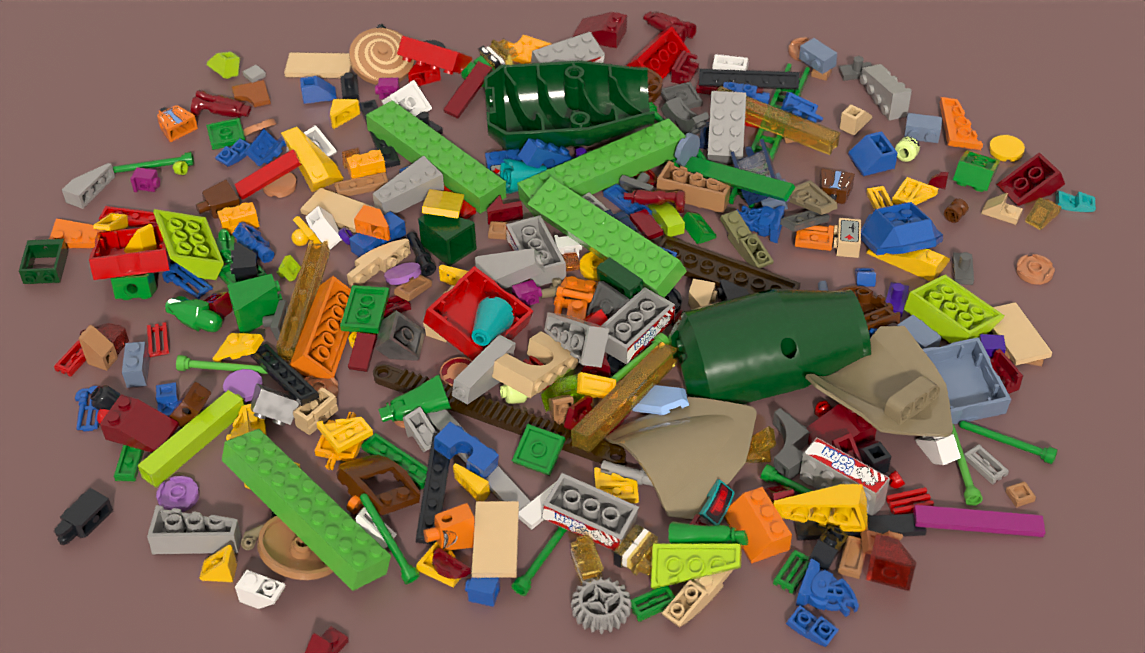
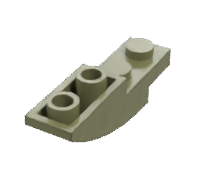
[720,210,774,268]

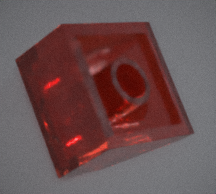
[866,534,916,591]

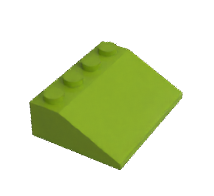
[153,209,224,280]
[904,275,1005,343]

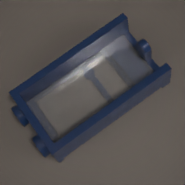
[731,139,777,206]

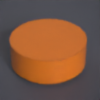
[347,495,363,514]

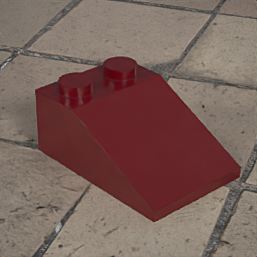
[572,12,627,49]
[996,152,1065,206]
[100,395,179,453]
[806,404,877,446]

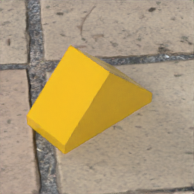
[330,99,360,129]
[124,224,157,253]
[199,544,237,582]

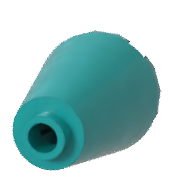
[500,159,548,194]
[472,297,514,346]

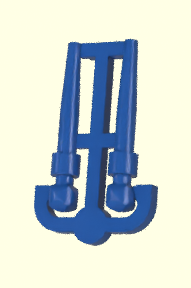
[162,263,213,299]
[75,386,99,431]

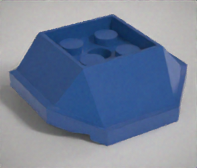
[861,202,943,255]

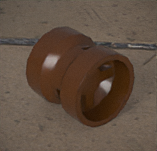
[944,198,969,223]

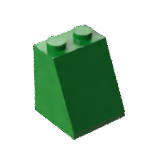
[227,274,283,334]

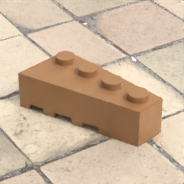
[656,161,730,213]

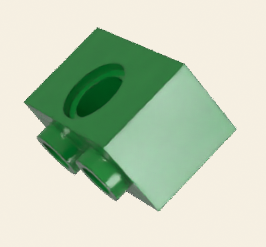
[111,273,157,300]

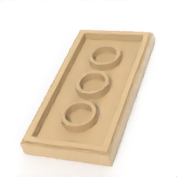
[284,53,352,78]
[301,188,375,234]
[991,302,1052,366]
[472,501,519,578]

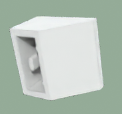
[713,54,749,70]

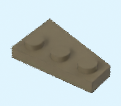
[788,180,837,215]

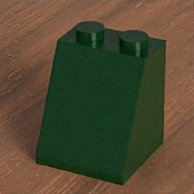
[418,214,477,267]

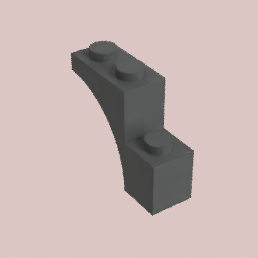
[661,96,710,136]
[773,408,809,480]

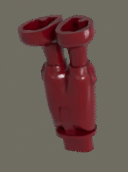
[643,11,697,43]
[191,90,251,118]
[624,190,685,213]

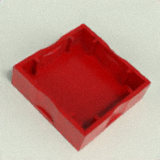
[89,225,172,280]
[423,266,533,360]

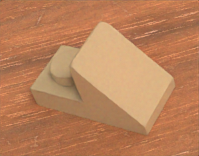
[981,193,1023,225]

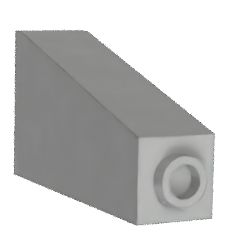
[475,248,545,290]
[452,335,516,404]

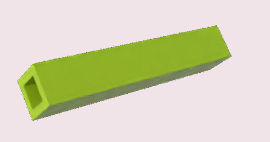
[138,390,244,488]

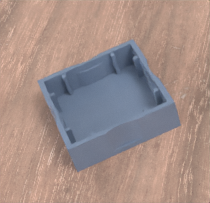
[923,337,1011,425]

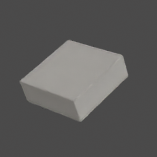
[242,65,266,82]

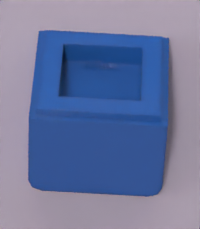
[855,268,876,287]

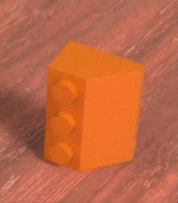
[724,487,792,564]

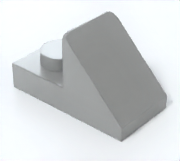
[403,407,437,453]

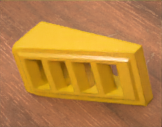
[93,213,128,231]
[439,265,468,286]
[453,463,490,502]

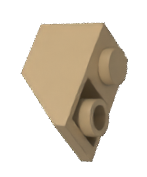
[840,105,872,135]
[688,279,718,309]

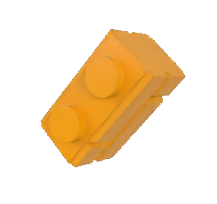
[346,150,386,179]
[217,202,259,235]

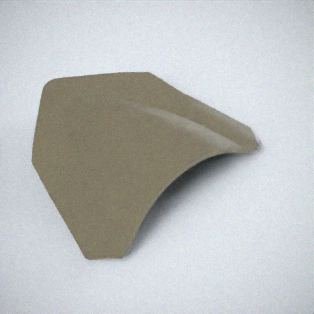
[805,326,953,437]
[605,397,757,520]

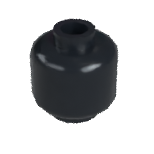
[90,385,121,410]

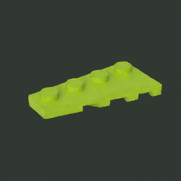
[651,544,741,589]

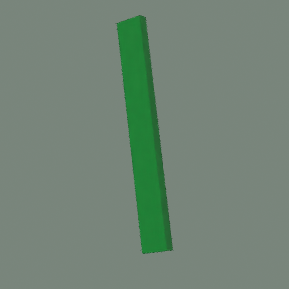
[684,156,796,202]

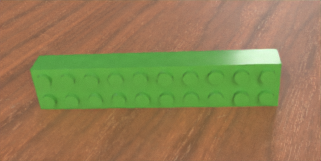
[366,100,506,214]
[517,118,686,217]
[527,177,687,298]
[222,429,391,591]

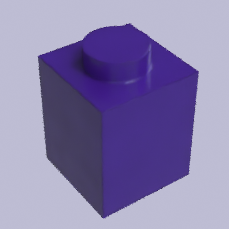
[979,334,1006,359]

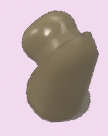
[541,278,562,299]
[241,524,263,550]

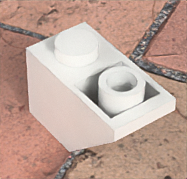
[306,206,342,250]
[915,434,961,465]
[235,570,286,609]

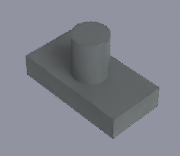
[838,56,872,81]
[619,172,654,193]
[952,252,974,285]
[262,300,292,341]

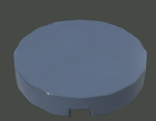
[675,133,700,167]

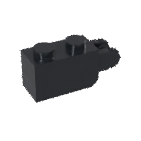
[54,488,113,545]

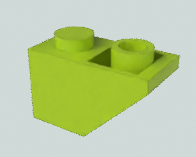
[207,52,240,79]

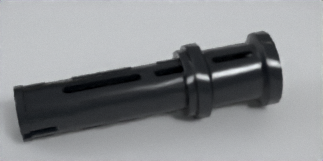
[406,231,436,276]

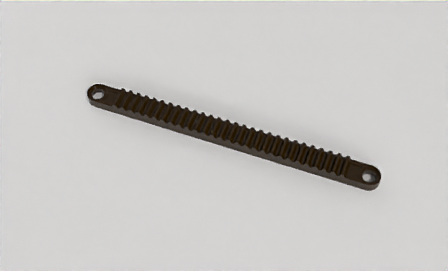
[373,364,626,465]

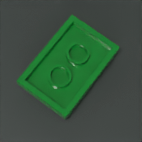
[340,285,390,334]

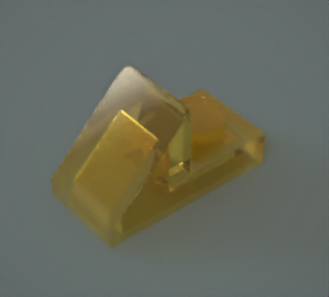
[1025,198,1062,230]
[746,426,776,463]

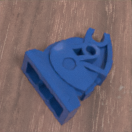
[737,206,785,243]
[796,559,859,616]

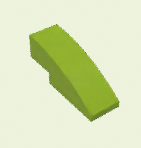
[648,202,685,237]

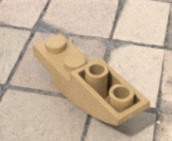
[347,239,411,288]
[662,570,733,627]

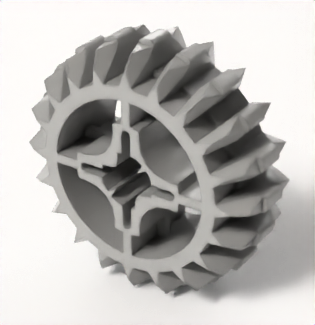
[571,576,631,635]

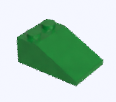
[953,150,1000,192]

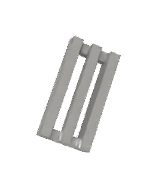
[964,444,1009,485]

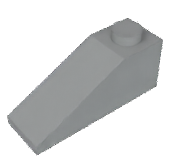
[62,163,115,209]

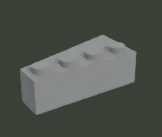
[860,64,912,121]
[373,156,444,216]
[544,312,609,367]
[147,505,241,554]

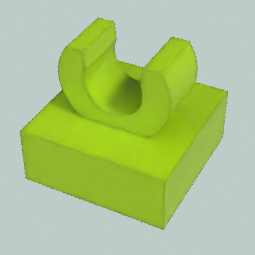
[276,255,301,282]

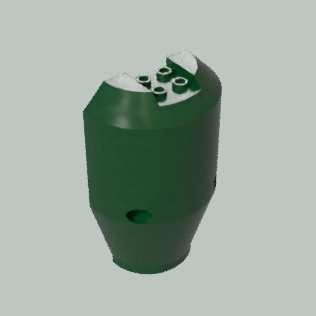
[484,60,655,151]
[668,289,871,404]

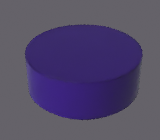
[338,227,354,245]

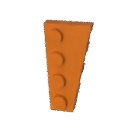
[939,97,983,150]
[49,218,112,248]

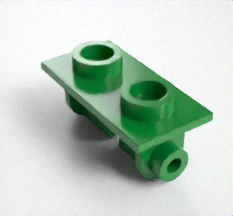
[216,229,235,263]

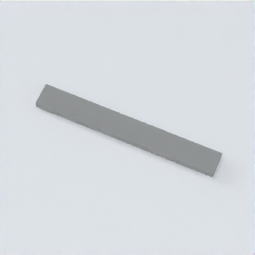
[425,410,531,511]

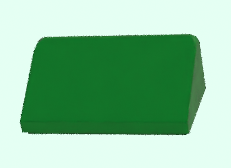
[683,212,717,244]

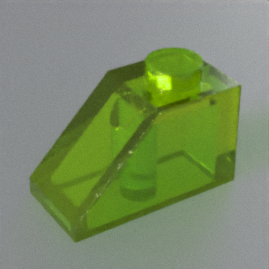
[541,374,584,412]

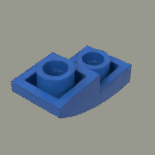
[215,139,250,166]
[786,605,839,647]

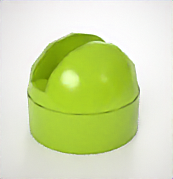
[173,161,188,175]

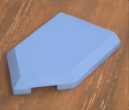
[632,385,689,415]

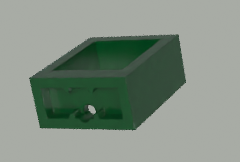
[19,239,68,284]
[597,257,643,300]

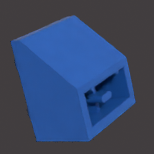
[848,131,897,176]

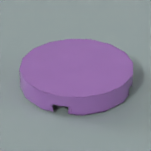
[384,262,421,285]
[223,369,263,403]
[156,476,199,512]

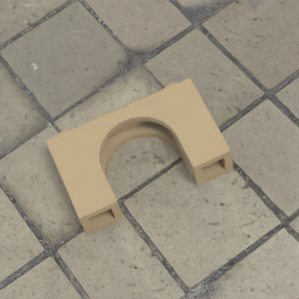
[492,332,578,398]

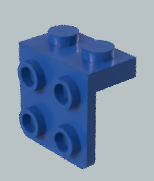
[780,92,823,126]
[244,129,286,166]

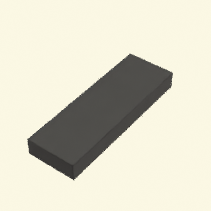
[780,210,830,232]

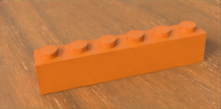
[290,276,351,379]

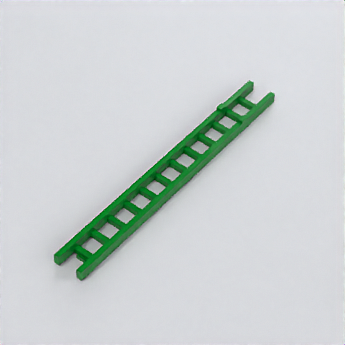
[729,63,810,209]

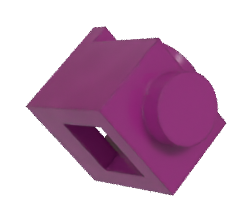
[375,78,400,99]
[130,167,160,192]
[512,280,542,306]

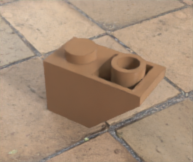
[79,325,118,371]
[548,395,573,425]

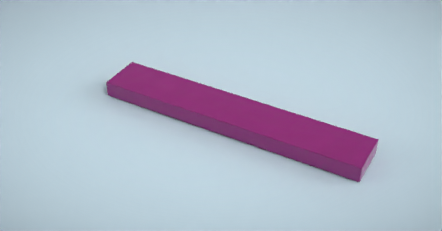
[913,505,1046,537]

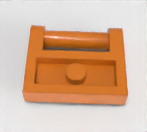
[795,225,834,251]
[556,276,598,303]
[553,296,588,320]

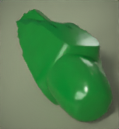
[165,296,223,333]

